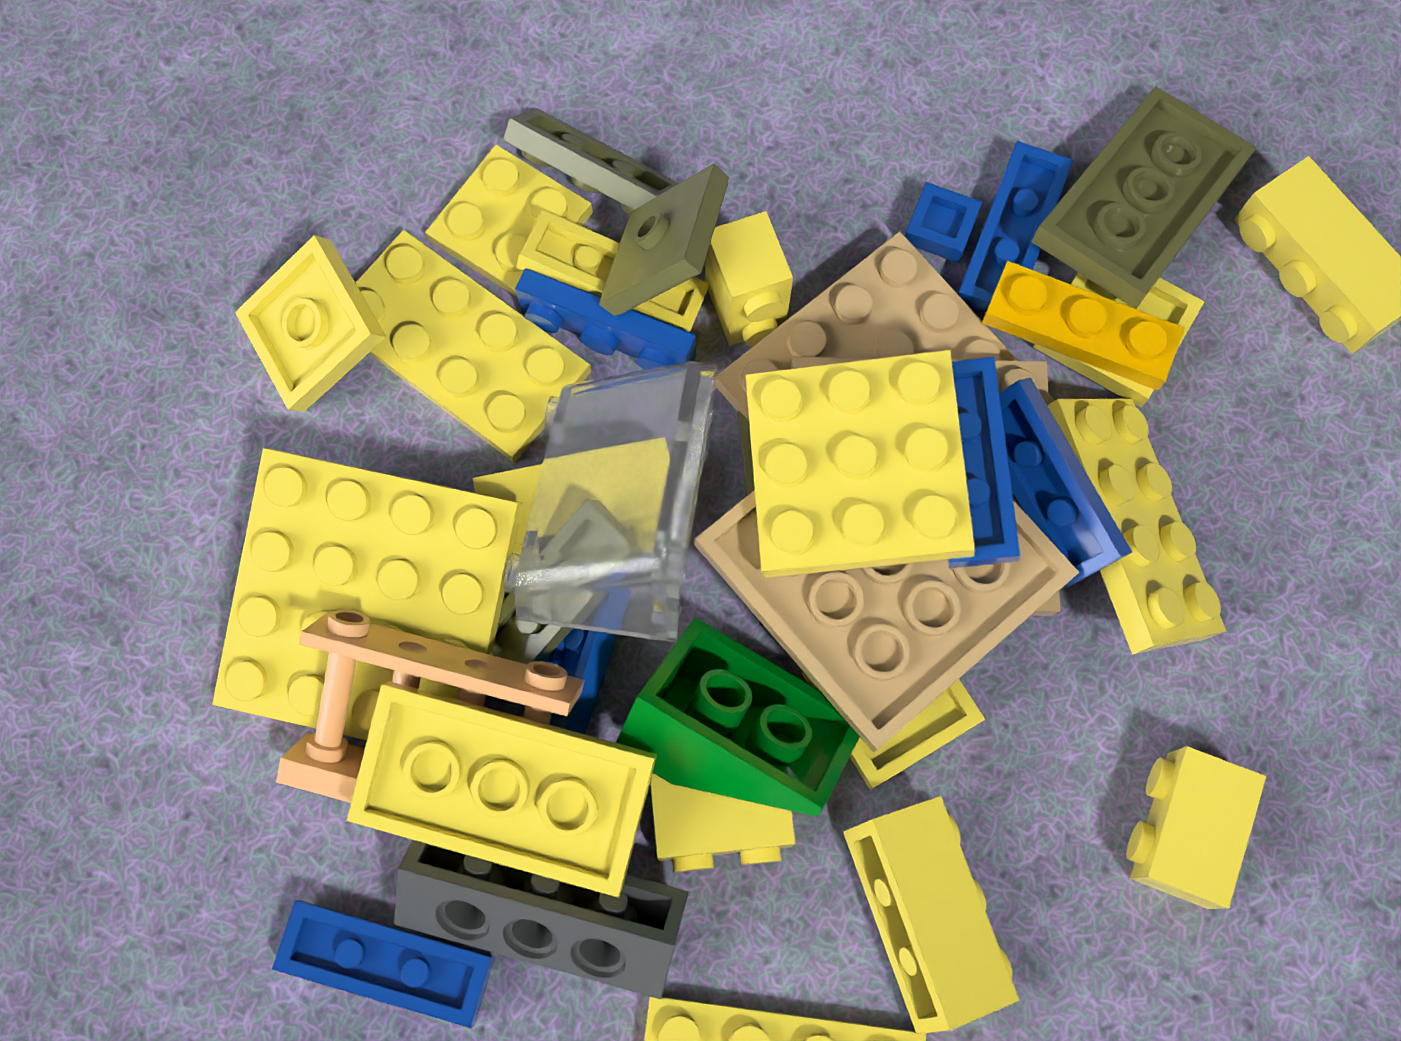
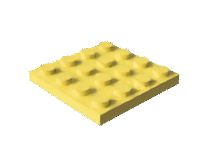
[212,448,523,740]

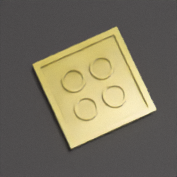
[746,350,975,578]

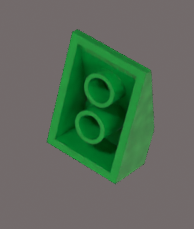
[615,617,860,817]

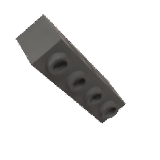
[394,840,689,999]

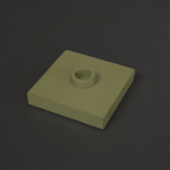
[599,163,729,317]

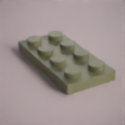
[1031,86,1257,309]

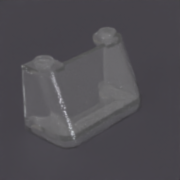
[504,361,717,643]

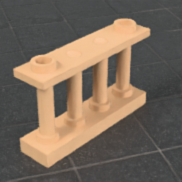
[276,610,585,803]

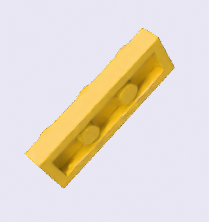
[982,261,1185,391]

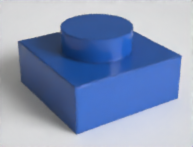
[905,182,982,263]

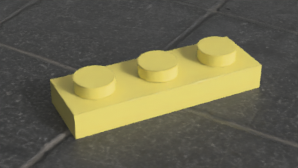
[516,209,709,333]

